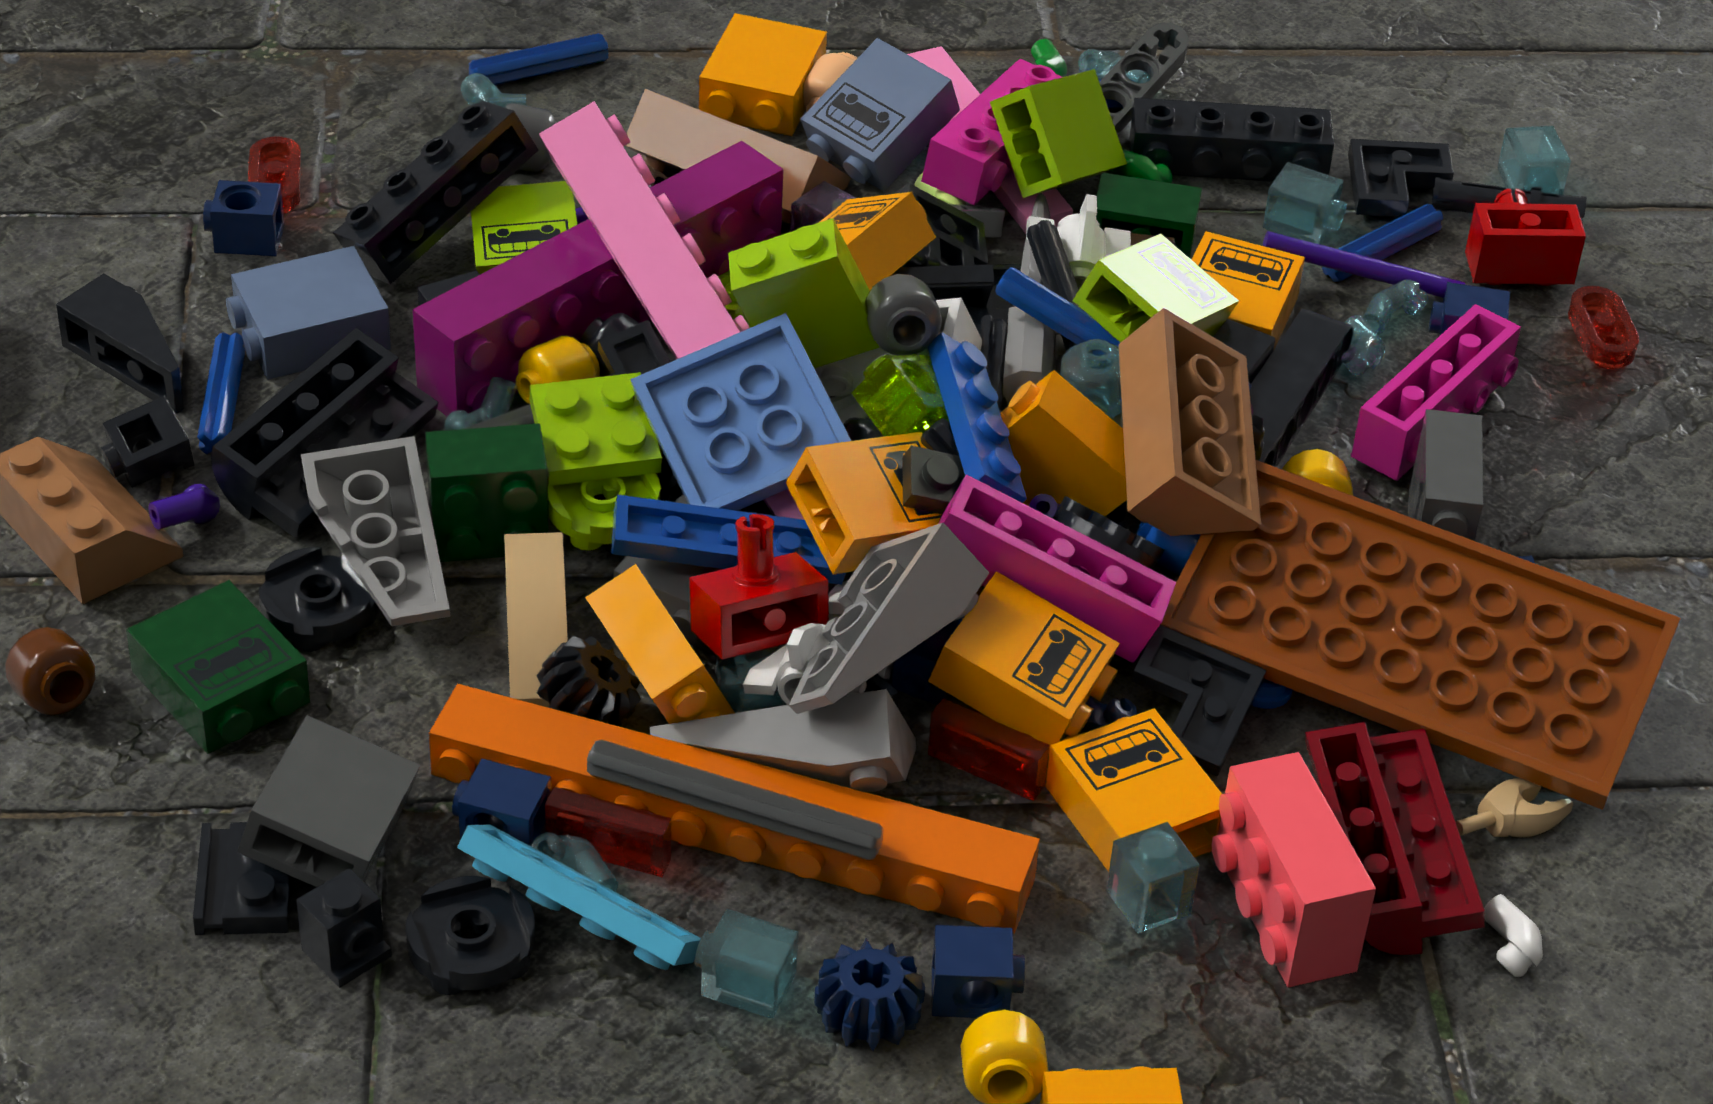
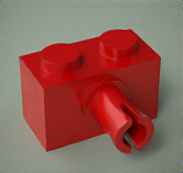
[1465,188,1586,286]
[689,514,829,660]

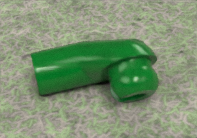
[1031,39,1067,77]
[1110,149,1173,183]

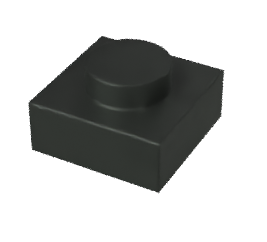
[902,445,965,514]

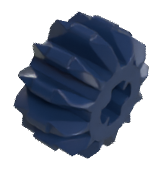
[814,938,925,1051]

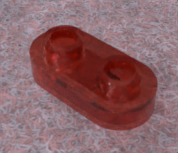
[248,136,302,214]
[1568,286,1639,369]

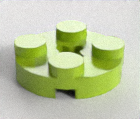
[547,473,661,551]

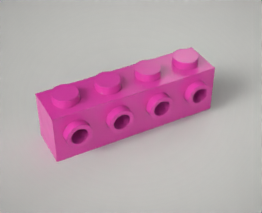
[921,59,1062,205]
[1351,304,1521,481]
[938,474,1176,663]

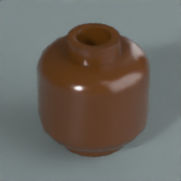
[5,627,96,716]

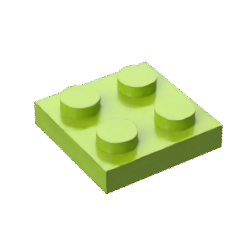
[529,372,662,486]

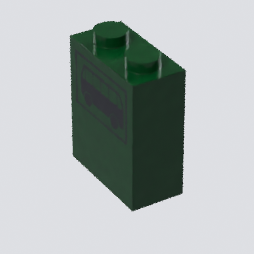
[126,580,310,754]

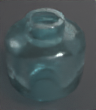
[1060,339,1122,418]

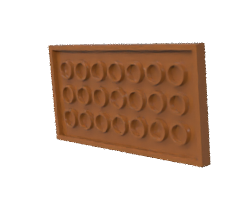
[1160,460,1681,810]

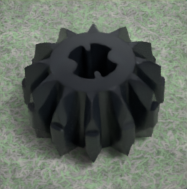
[536,636,641,727]

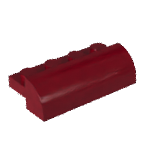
[1305,722,1485,955]

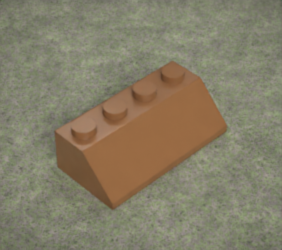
[625,89,851,225]
[1119,308,1261,536]

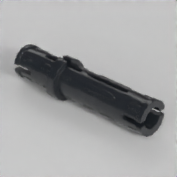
[1432,177,1587,224]

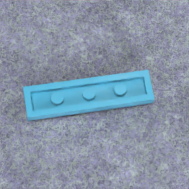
[457,825,704,970]

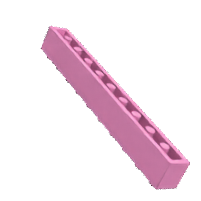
[539,101,804,520]

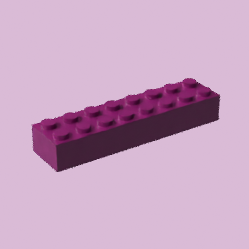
[413,141,784,425]

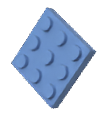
[630,313,851,511]

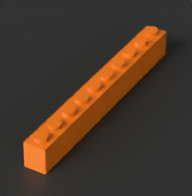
[429,683,1040,934]

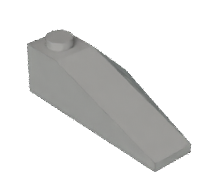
[301,436,451,626]
[789,523,989,714]
[650,689,916,792]

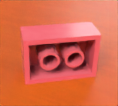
[1212,752,1376,988]

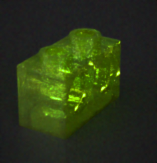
[851,354,949,437]

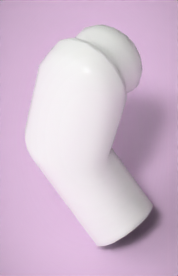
[1484,894,1543,977]

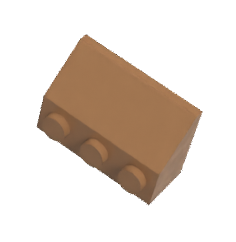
[0,437,183,604]

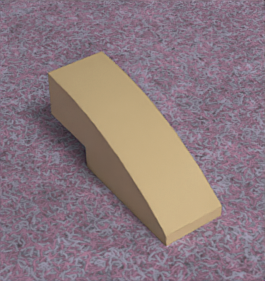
[504,532,568,707]

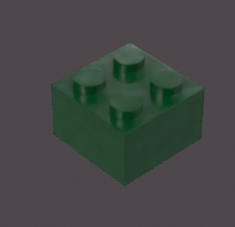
[425,423,549,562]

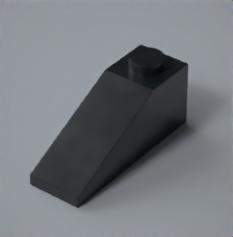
[56,273,184,414]

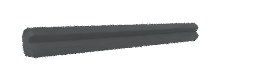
[587,739,883,860]

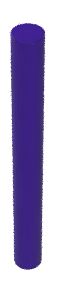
[1262,231,1465,298]

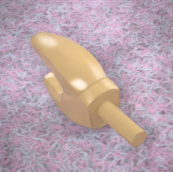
[1455,778,1573,838]

